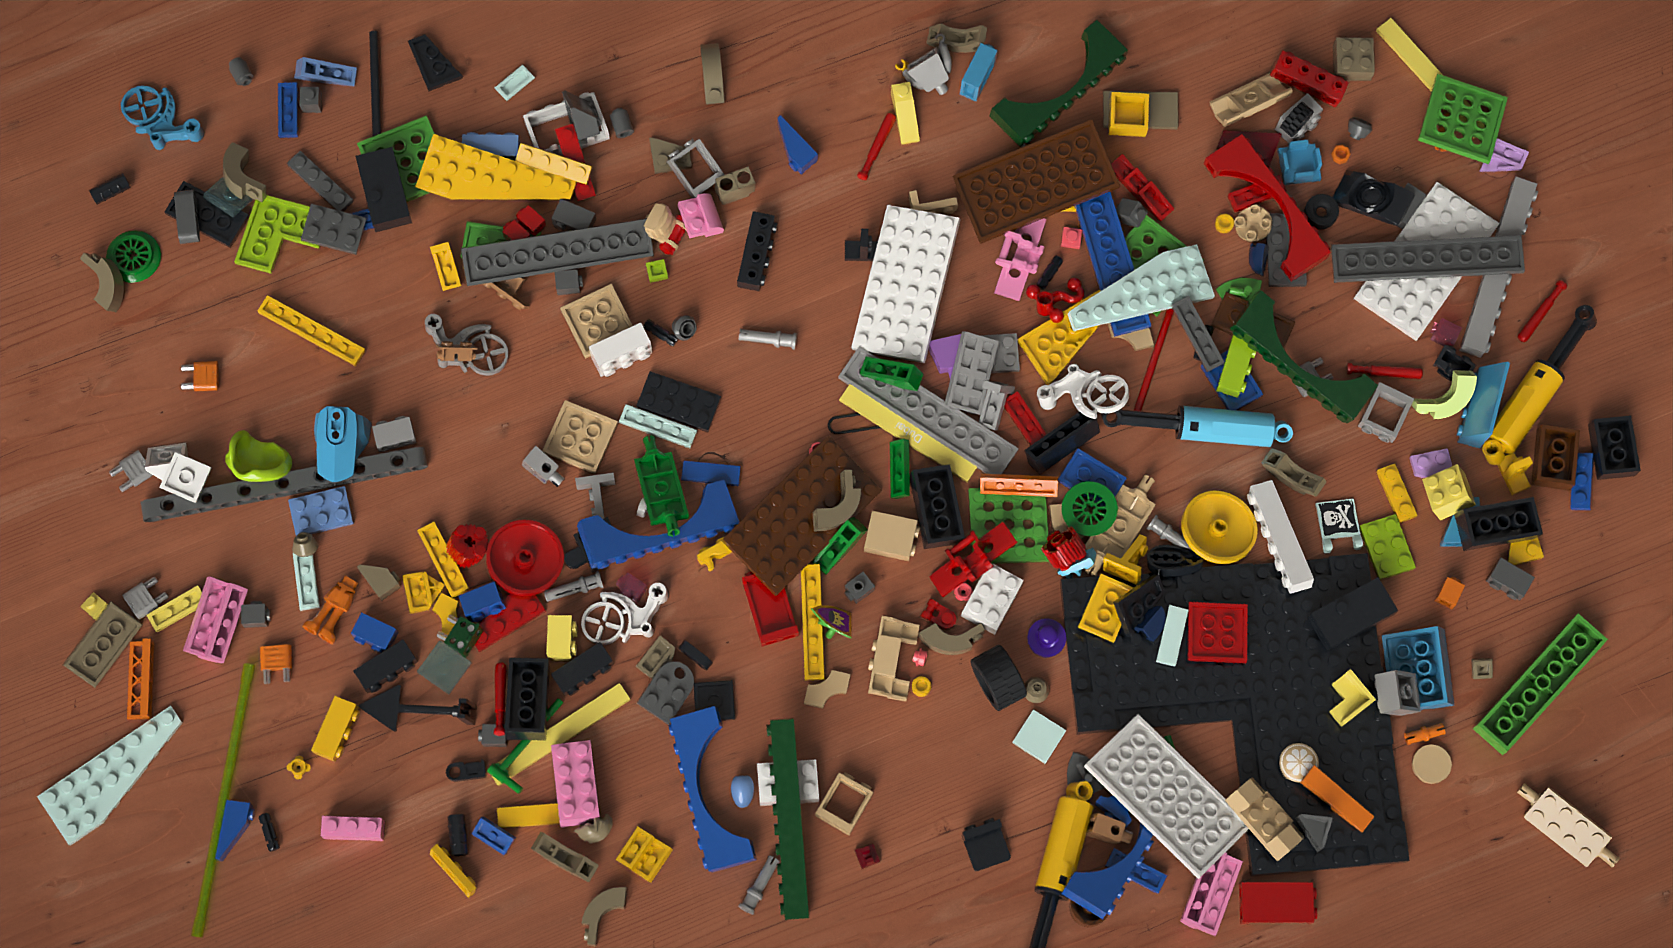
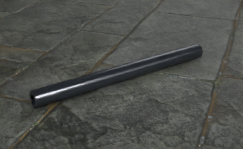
[369,31,382,137]

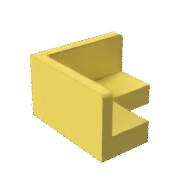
[1329,669,1376,727]

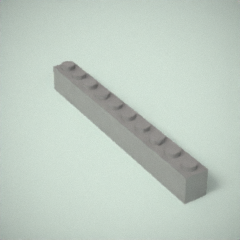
[1459,177,1538,358]

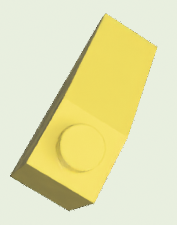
[891,82,920,145]

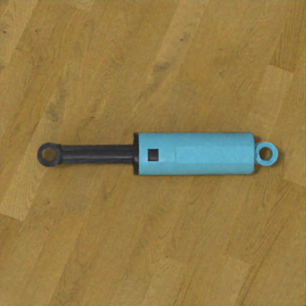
[1101,405,1293,447]

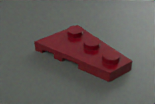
[1216,130,1282,167]

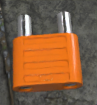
[181,361,219,392]
[260,644,292,684]

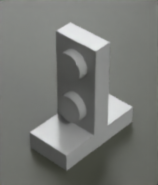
[978,380,1015,430]
[575,473,615,519]

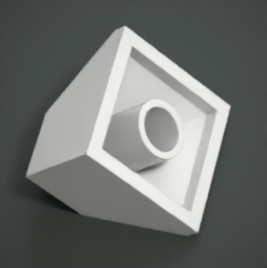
[145,443,188,480]

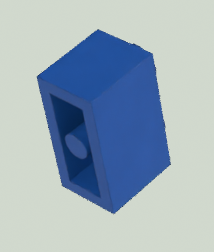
[459,581,506,622]
[351,612,399,653]

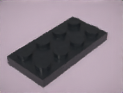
[164,181,250,248]
[636,371,721,432]

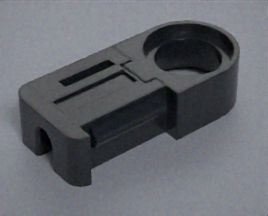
[446,759,486,782]

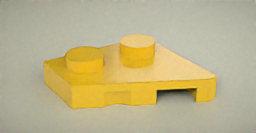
[1508,537,1544,566]

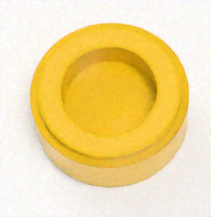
[1215,214,1234,233]
[912,676,931,697]

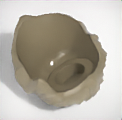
[574,814,613,844]

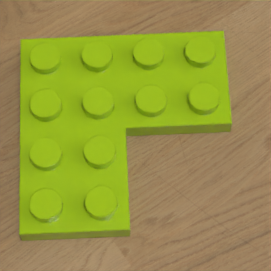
[234,195,320,274]

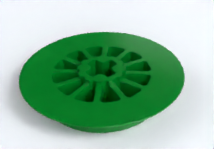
[106,231,161,283]
[1062,481,1118,536]

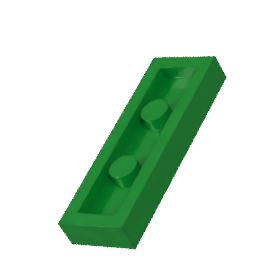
[890,439,910,499]

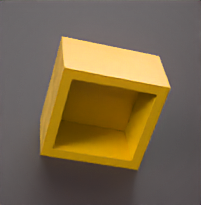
[1108,92,1149,137]

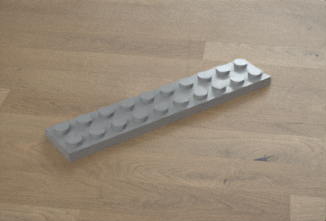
[838,346,1019,474]

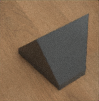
[1295,814,1332,852]

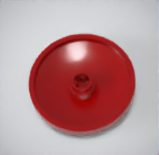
[486,520,564,596]

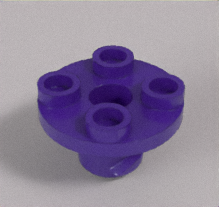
[1027,619,1066,658]

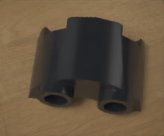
[1433,345,1476,381]

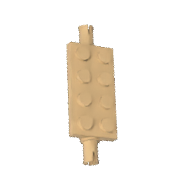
[1085,475,1156,577]
[1517,783,1620,867]

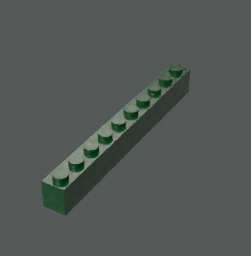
[766,718,809,920]

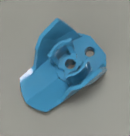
[314,406,371,482]

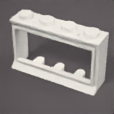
[523,92,610,155]

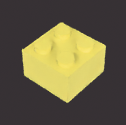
[1422,464,1476,520]
[547,615,578,662]

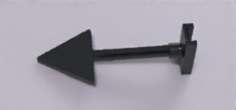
[359,685,477,732]

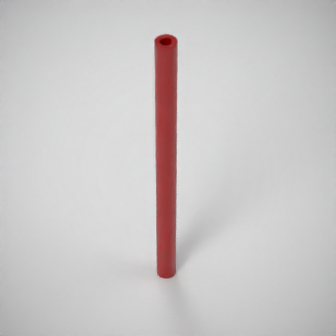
[1133,309,1174,411]

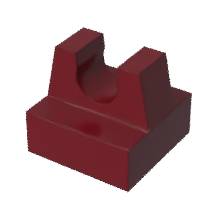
[855,843,880,869]

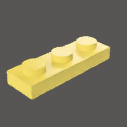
[147,585,202,633]

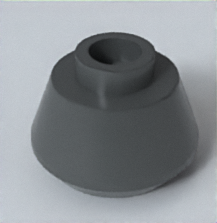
[1348,117,1373,140]
[672,315,697,341]

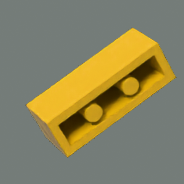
[311,696,360,762]

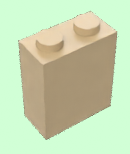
[864,511,920,561]

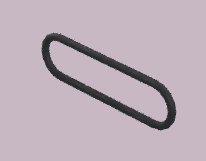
[828,413,881,434]

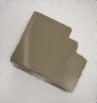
[715,166,756,205]

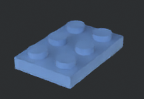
[288,486,354,536]

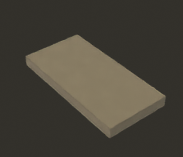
[1103,91,1178,129]
[62,601,143,688]

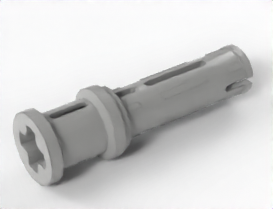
[739,328,797,350]
[1146,515,1192,550]
[544,571,604,602]
[738,855,780,915]

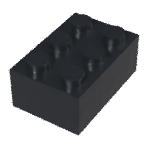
[1588,416,1641,480]

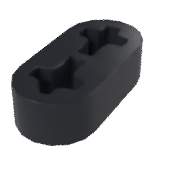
[678,640,713,671]

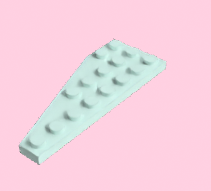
[1068,244,1215,331]
[37,706,183,846]

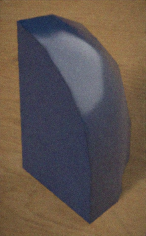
[1249,243,1269,277]
[1135,606,1166,642]

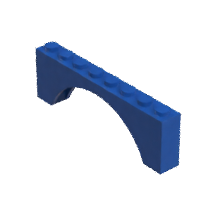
[577,480,740,569]
[668,706,757,873]
[1061,822,1154,919]

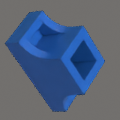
[1094,796,1132,828]

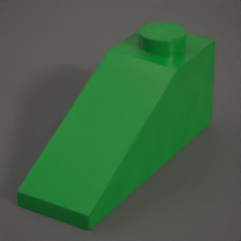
[860,357,924,391]
[812,517,868,575]

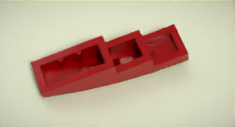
[1111,154,1174,221]

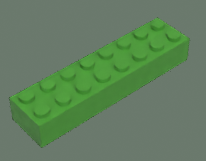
[1473,613,1608,755]

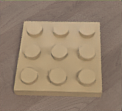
[560,284,633,359]
[542,400,618,474]

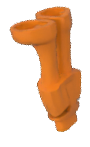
[302,576,358,644]

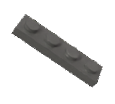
[287,151,354,212]
[1171,296,1225,372]

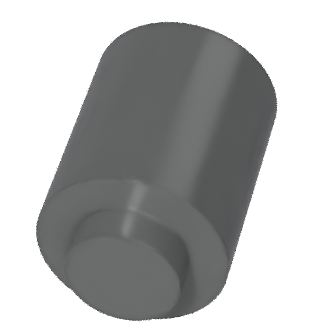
[610,108,634,138]

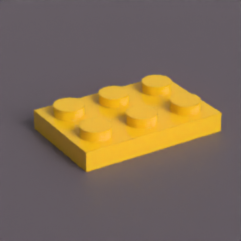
[1078,574,1133,643]

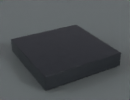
[694,680,735,721]

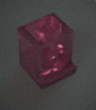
[616,572,647,605]

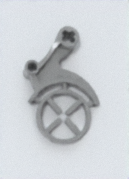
[425,314,508,376]

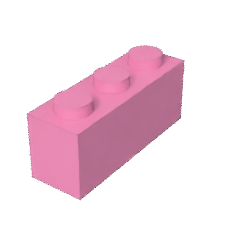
[321,816,385,841]

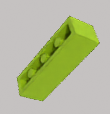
[1216,334,1256,398]

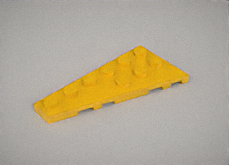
[1017,290,1100,385]

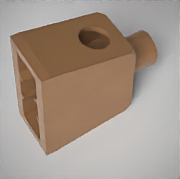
[1086,813,1133,844]

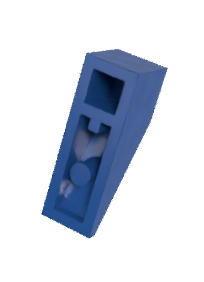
[777,115,818,175]
[215,800,255,862]

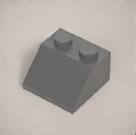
[562,90,601,140]

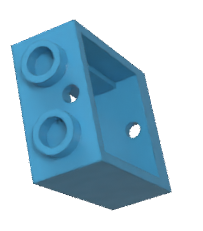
[960,43,998,102]

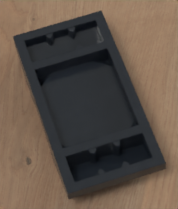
[1333,170,1415,227]

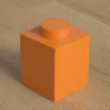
[1434,577,1465,610]

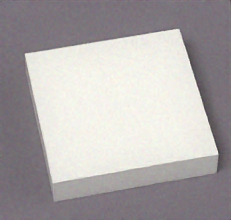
[159,452,212,503]

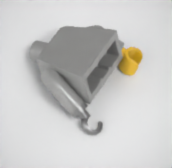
[895,34,952,95]

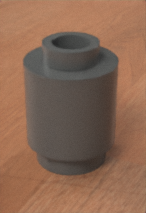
[229,57,254,86]

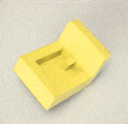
[80,592,108,620]

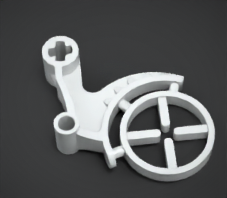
[1037,364,1129,419]
[581,583,669,645]

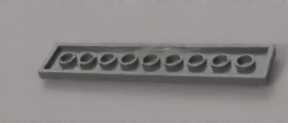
[461,218,654,286]
[1331,235,1525,283]

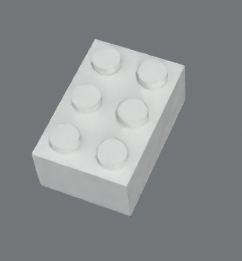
[589,323,652,377]
[961,563,1024,635]
[757,759,819,806]

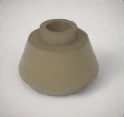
[292,532,319,557]
[1024,677,1049,703]

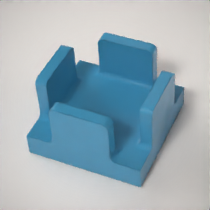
[1277,140,1322,185]

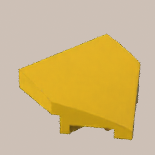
[402,571,445,614]

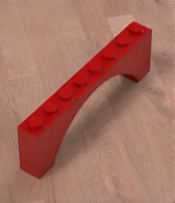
[1204,134,1331,282]

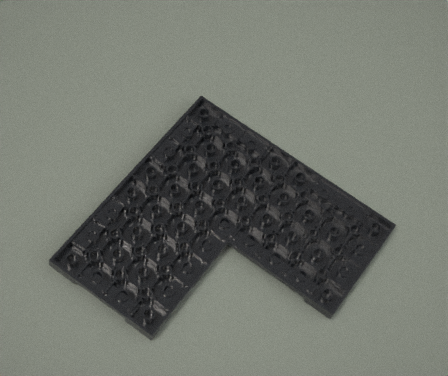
[1060,553,1410,877]

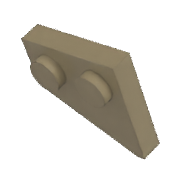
[649,137,692,174]
[635,636,675,679]

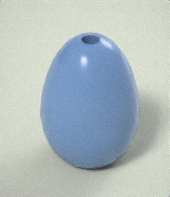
[731,776,754,808]

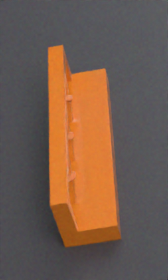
[980,473,1058,497]
[127,639,154,720]

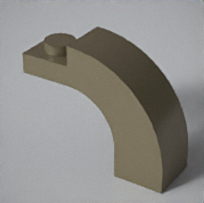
[223,142,266,202]
[813,470,861,531]

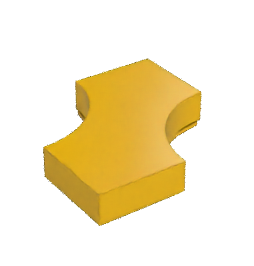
[432,593,459,638]

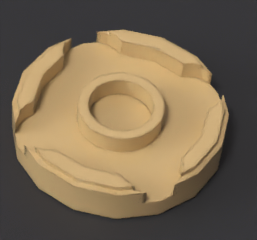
[1412,744,1452,784]

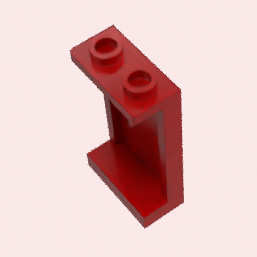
[742,572,799,647]
[1239,882,1317,924]

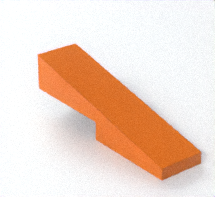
[1300,765,1374,832]

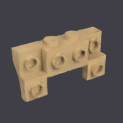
[868,616,920,702]

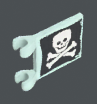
[1315,499,1363,554]

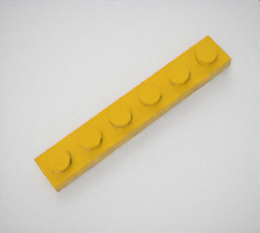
[257,295,366,367]
[801,564,825,681]

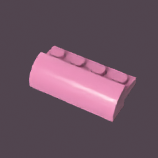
[183,577,248,663]
[1180,853,1243,936]

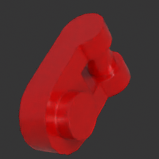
[920,599,956,630]

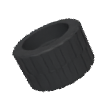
[970,645,1027,711]

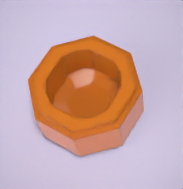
[1331,144,1351,164]

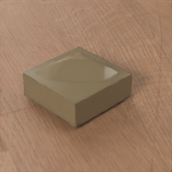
[1472,658,1493,679]

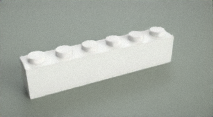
[1247,480,1314,594]

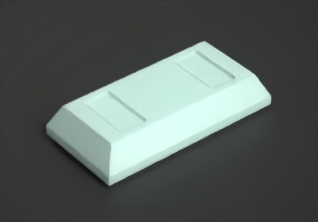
[495,65,535,101]

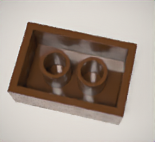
[1531,425,1580,491]

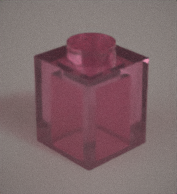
[1430,318,1462,347]

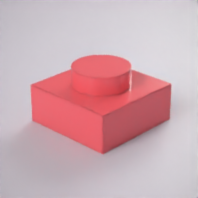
[1061,227,1082,249]

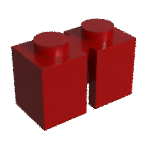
[502,205,546,240]

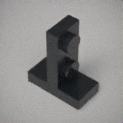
[844,229,878,261]

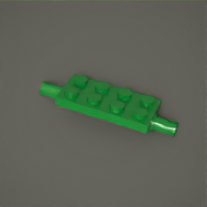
[634,435,689,536]

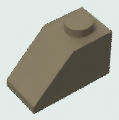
[357,564,401,601]

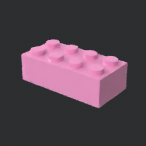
[551,740,600,827]

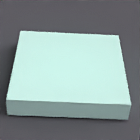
[1012,710,1066,764]

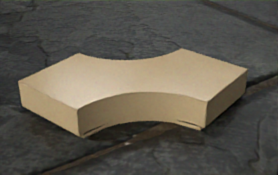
[1108,323,1154,351]
[804,670,851,709]

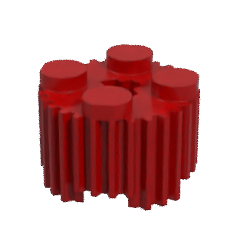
[446,524,489,568]
[1041,526,1087,571]

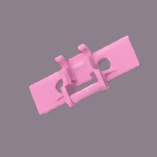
[994,218,1046,301]

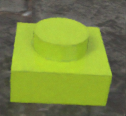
[646,259,668,283]

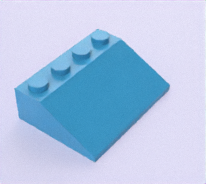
[1456,362,1510,449]
[1382,626,1455,710]

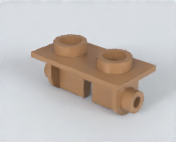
[436,341,477,361]

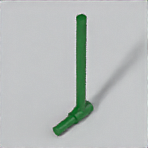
[487,698,563,794]

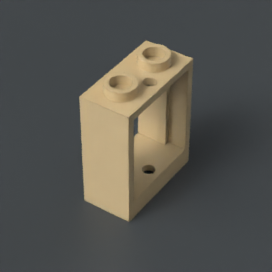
[815,773,873,836]

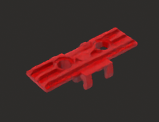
[929,522,1017,597]

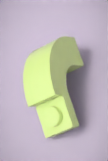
[1412,370,1477,419]

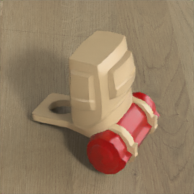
[644,203,687,255]

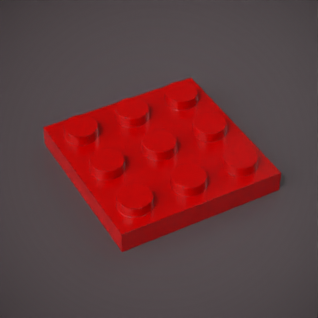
[1188,602,1248,663]

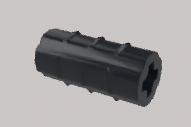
[89,173,131,205]
[447,814,468,857]

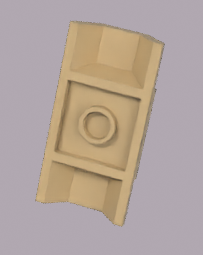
[1209,73,1293,127]
[1225,777,1305,861]

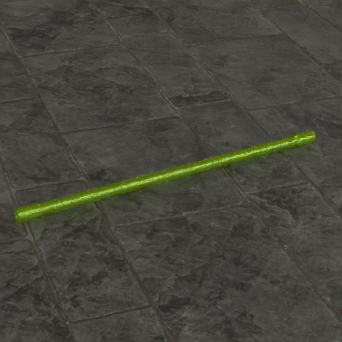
[191,663,255,938]

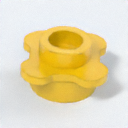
[287,756,311,779]

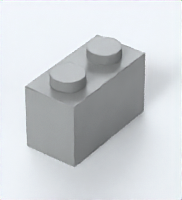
[372,416,417,453]

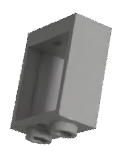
[666,138,725,198]
[1358,382,1414,443]

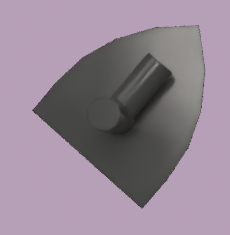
[1067,752,1105,795]

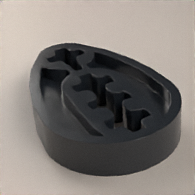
[1147,545,1203,577]

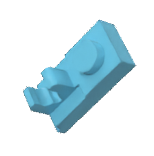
[1057,548,1097,579]

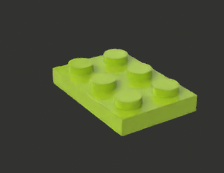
[1359,514,1416,580]

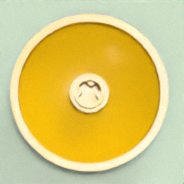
[1181,491,1258,564]

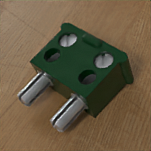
[437,615,483,658]

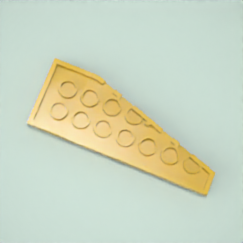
[415,134,577,200]

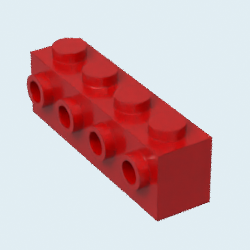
[1269,50,1349,108]

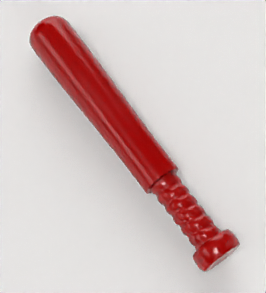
[857,113,896,181]
[1517,280,1567,342]
[1346,363,1423,379]
[493,662,507,736]

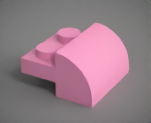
[677,194,724,238]

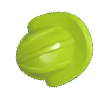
[225,430,292,482]

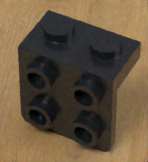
[961,818,1011,871]

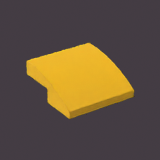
[616,827,673,883]

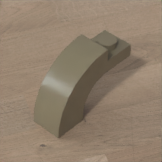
[926,23,987,53]
[700,43,725,104]
[80,253,124,312]
[1261,448,1326,497]
[918,623,985,655]
[531,832,599,882]
[582,887,627,947]

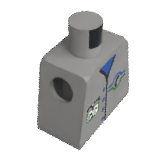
[522,446,565,487]

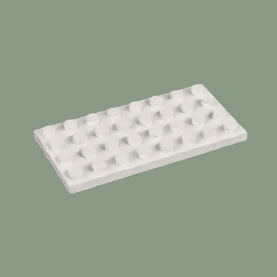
[1354,182,1500,341]
[851,205,960,364]
[1084,714,1249,879]

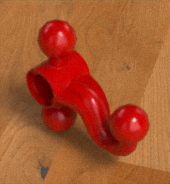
[1026,277,1085,323]

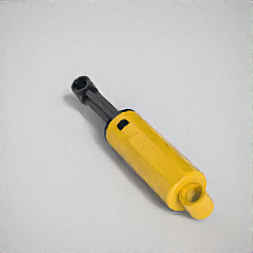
[1482,305,1597,465]
[1029,781,1093,948]

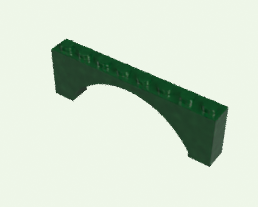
[989,20,1128,147]
[1229,290,1378,424]

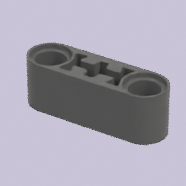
[174,189,200,244]

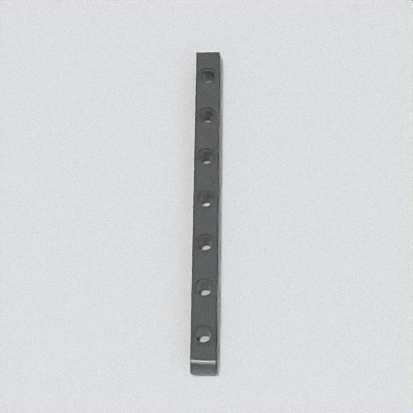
[140,447,428,522]

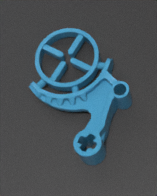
[121,86,204,150]

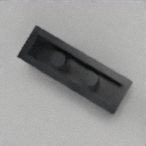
[353,639,417,693]
[551,642,614,696]

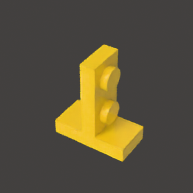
[430,242,461,291]
[1497,453,1533,495]
[1103,534,1148,585]

